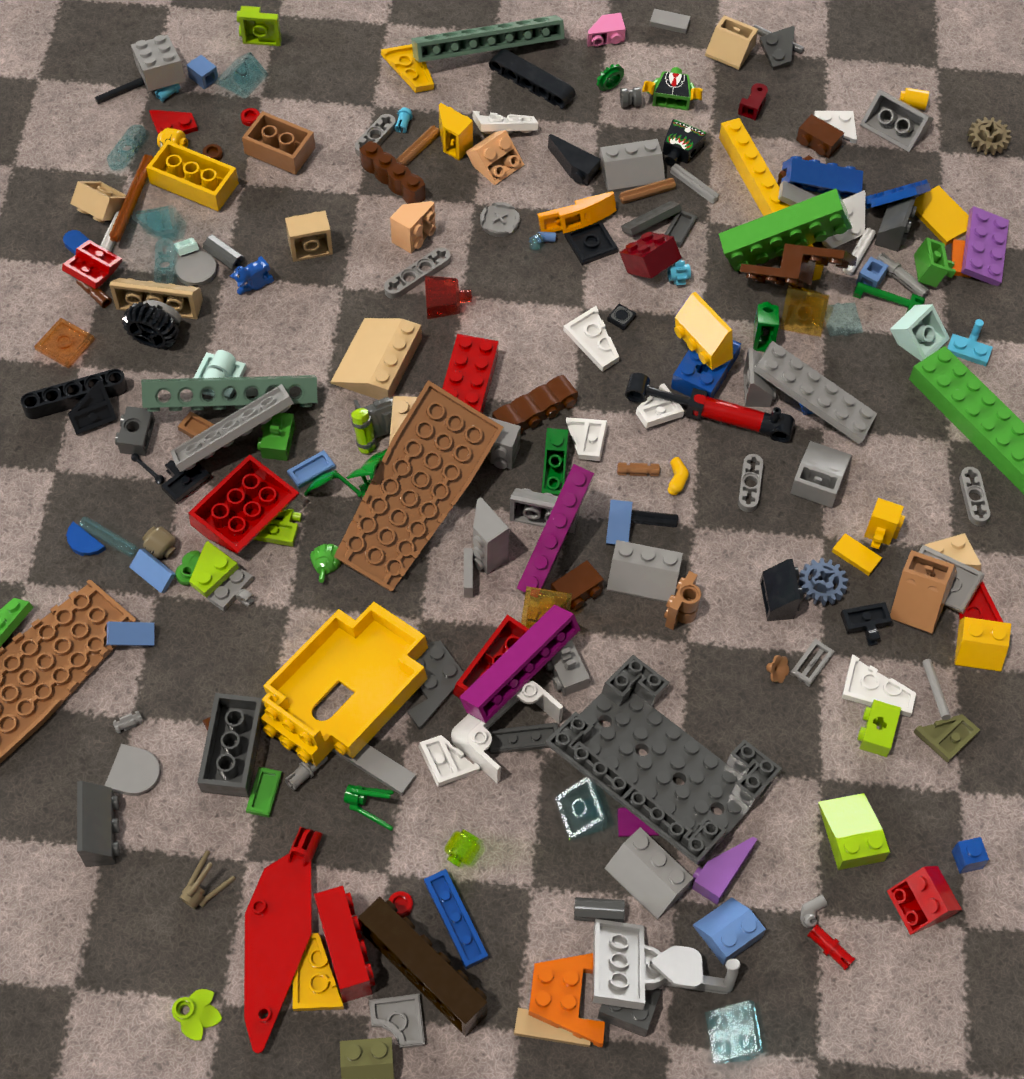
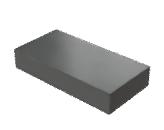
[664,211,697,248]

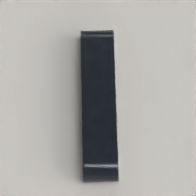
[489,49,576,109]
[21,369,128,419]

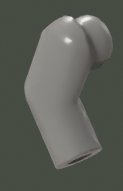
[800,895,827,928]

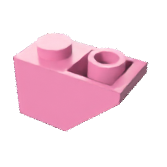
[587,13,626,47]

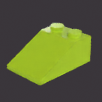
[818,793,890,870]

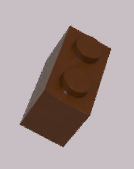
[796,114,845,159]
[551,560,604,611]

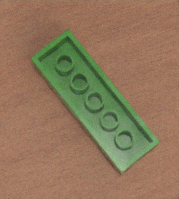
[719,188,852,272]

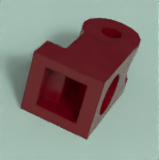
[738,83,768,121]

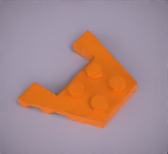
[528,953,605,1048]

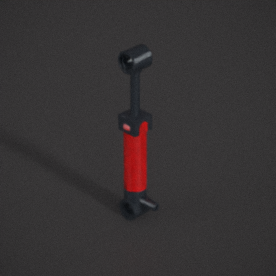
[625,373,795,443]

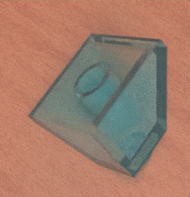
[132,205,178,239]

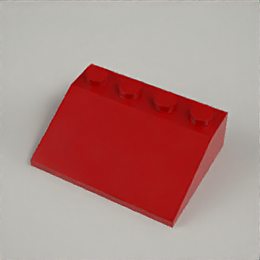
[188,454,299,554]

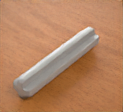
[670,163,719,204]

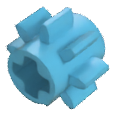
[667,260,691,286]

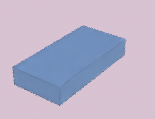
[287,450,336,489]
[606,500,633,545]
[129,548,176,593]
[107,621,155,646]

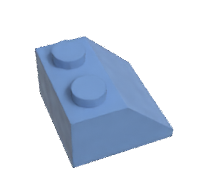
[693,898,766,965]

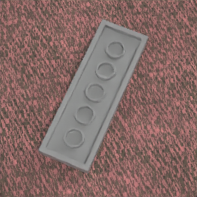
[753,341,877,444]
[170,384,294,472]

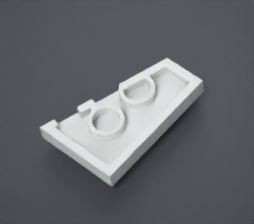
[473,111,538,134]
[563,306,619,372]
[842,654,916,717]

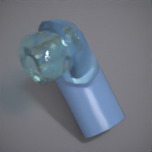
[529,232,556,250]

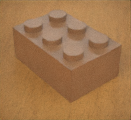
[242,111,315,175]

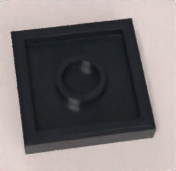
[564,220,619,265]

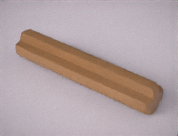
[396,125,440,166]
[619,178,676,204]

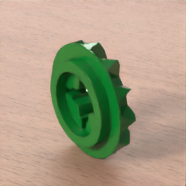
[596,64,624,91]

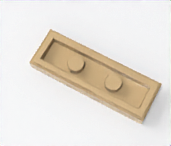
[514,1008,591,1047]

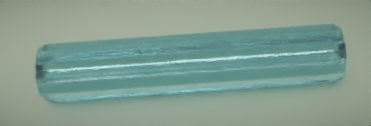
[79,517,137,557]

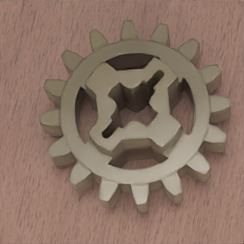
[967,117,1012,155]

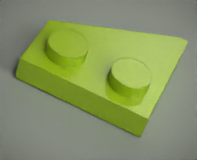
[189,541,239,598]

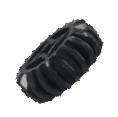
[122,302,179,350]

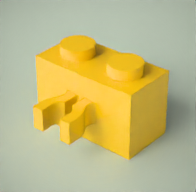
[864,498,905,549]

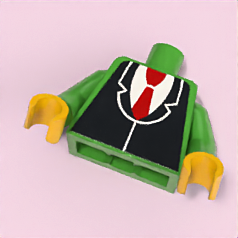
[642,67,703,110]

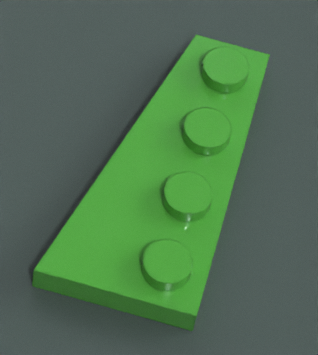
[0,598,33,647]

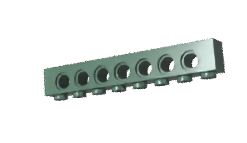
[411,15,565,62]
[141,375,318,412]

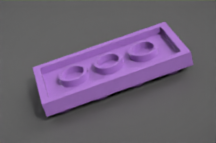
[961,206,1009,286]

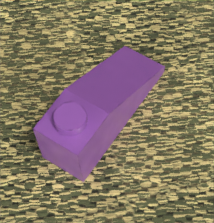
[692,837,757,905]

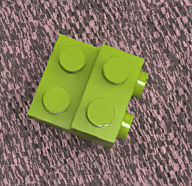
[237,6,282,46]

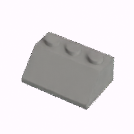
[860,90,934,152]
[599,139,665,192]
[510,488,580,534]
[472,497,509,575]
[607,540,683,602]
[605,827,694,920]

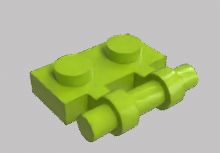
[253,508,302,547]

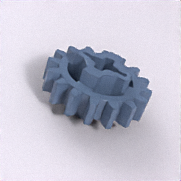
[798,558,848,606]

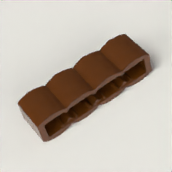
[359,141,426,204]
[492,375,578,435]

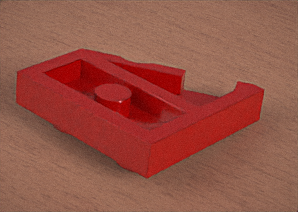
[149,110,198,134]

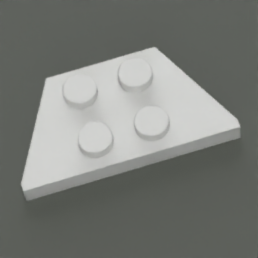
[822,190,866,249]

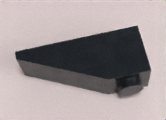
[548,134,601,186]

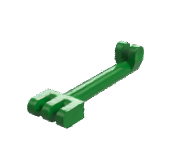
[853,282,925,313]

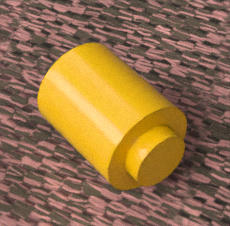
[899,88,929,111]

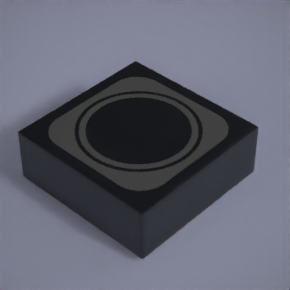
[607,303,636,330]

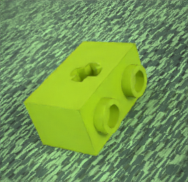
[857,699,901,757]

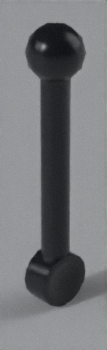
[131,453,164,484]

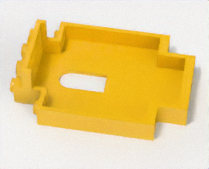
[261,602,428,766]

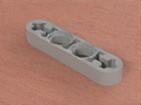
[384,248,450,299]

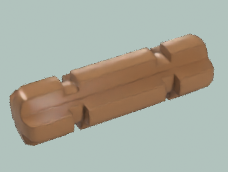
[617,462,660,476]

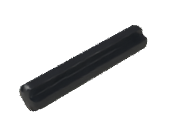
[631,510,678,527]

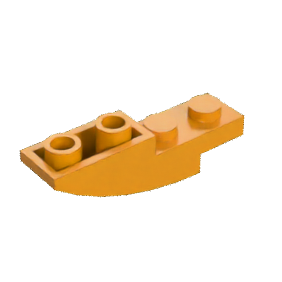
[537,191,617,234]

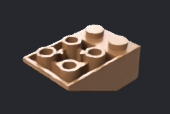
[890,550,957,634]

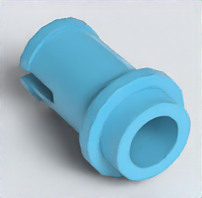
[155,84,180,102]
[394,107,413,133]

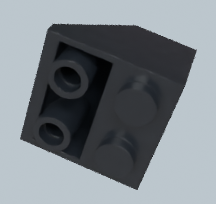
[760,559,803,621]

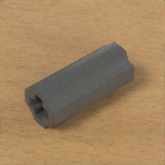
[203,234,245,270]
[574,897,625,923]

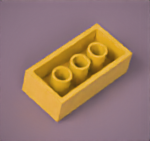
[146,140,239,212]

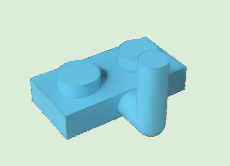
[947,319,993,367]

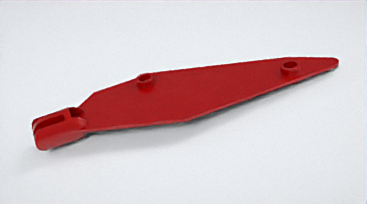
[244,826,323,1054]

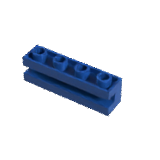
[781,156,863,198]

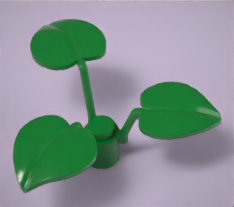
[304,449,387,497]

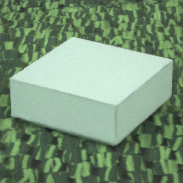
[174,238,199,256]

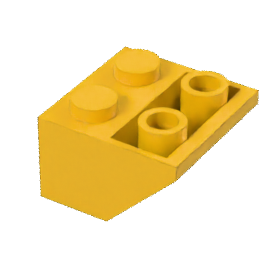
[439,103,473,161]

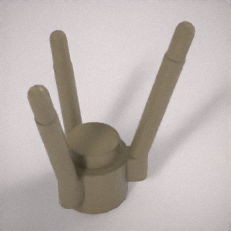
[179,850,235,909]

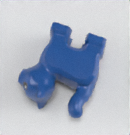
[230,256,274,295]

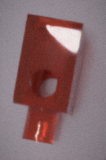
[425,276,472,319]

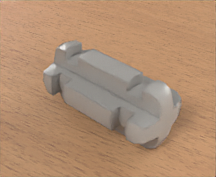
[113,711,143,733]

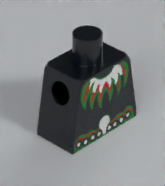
[662,119,707,166]

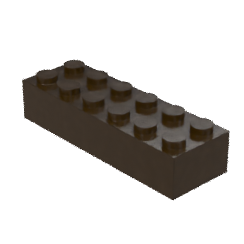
[358,897,487,1037]

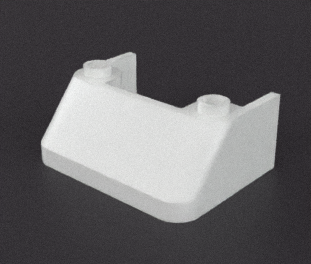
[451,680,563,783]

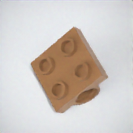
[664,571,701,630]

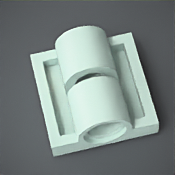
[194,350,247,399]

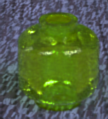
[444,829,480,867]

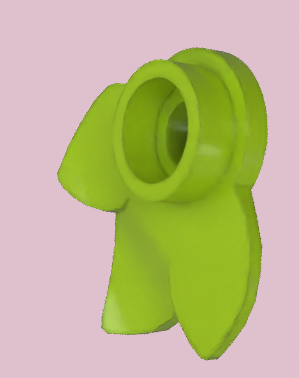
[172,989,222,1041]

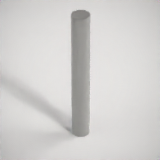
[922,659,951,720]

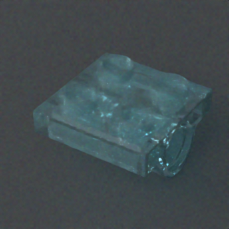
[705,1000,763,1064]

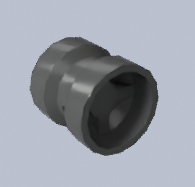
[620,87,642,108]

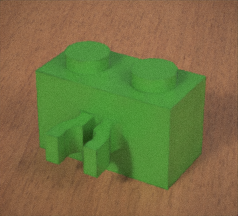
[914,237,956,288]
[257,413,295,461]

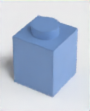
[187,55,218,89]

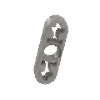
[355,114,396,157]
[738,454,763,512]
[959,467,990,526]

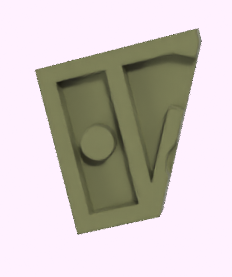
[914,714,980,763]

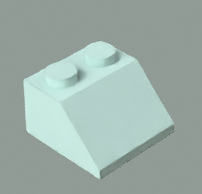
[890,304,950,361]

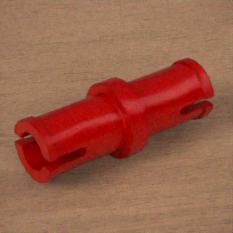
[807,924,855,970]

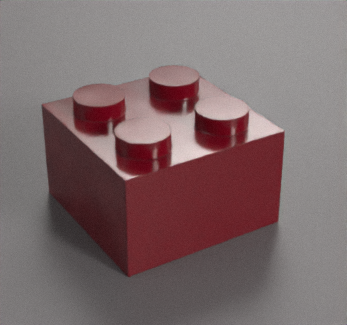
[619,232,682,279]

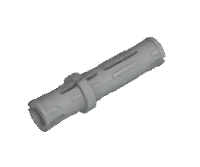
[876,252,930,297]

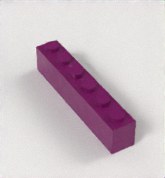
[517,464,595,598]
[459,605,580,723]

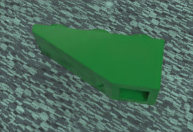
[542,428,568,495]

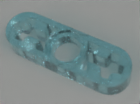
[107,125,146,171]
[154,238,175,284]

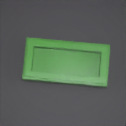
[246,767,282,818]

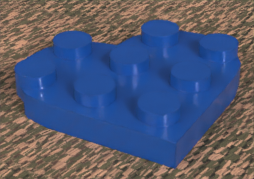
[865,179,931,209]

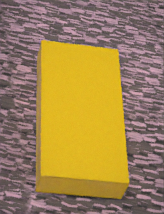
[832,533,882,576]

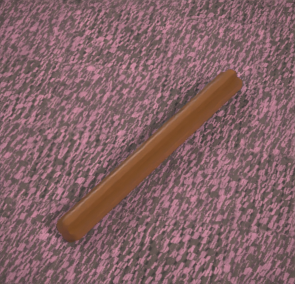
[109,154,153,242]

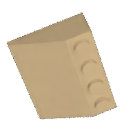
[331,318,422,400]

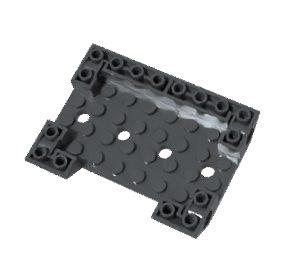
[545,655,782,864]

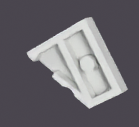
[814,111,857,144]
[636,383,684,428]
[566,417,608,461]
[418,735,480,787]

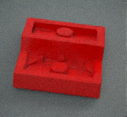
[62,240,122,289]

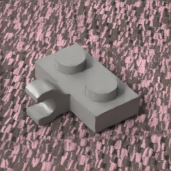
[207,567,254,612]

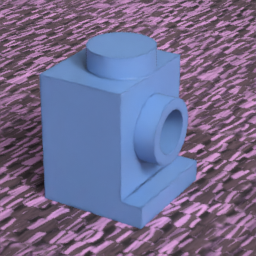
[856,257,889,288]

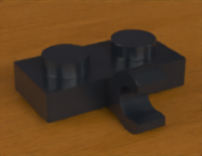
[161,460,210,504]
[840,602,892,646]

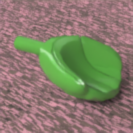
[310,544,342,583]

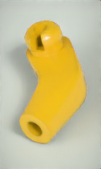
[667,457,689,496]

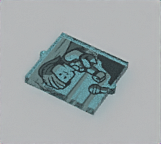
[821,302,863,337]

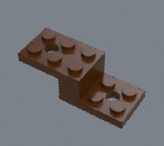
[740,243,857,288]

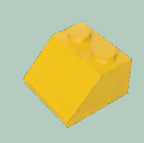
[955,617,1011,672]

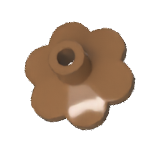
[766,655,789,683]

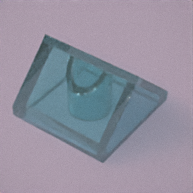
[214,52,268,99]
[555,777,607,841]

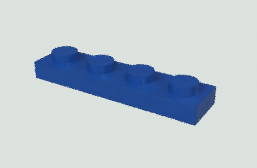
[424,869,488,969]

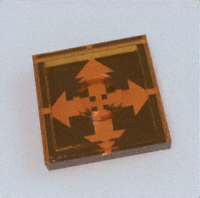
[34,318,95,369]

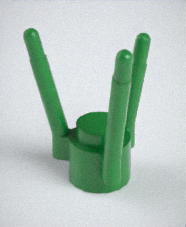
[344,784,394,831]

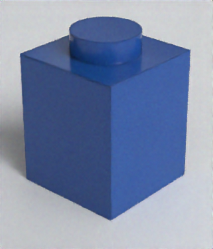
[952,837,989,874]

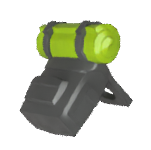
[351,397,393,454]

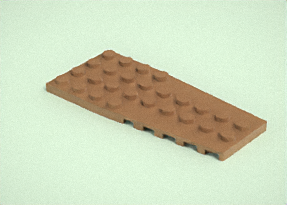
[334,380,504,592]
[0,580,137,764]

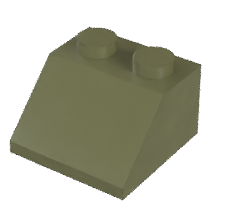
[340,1037,394,1079]

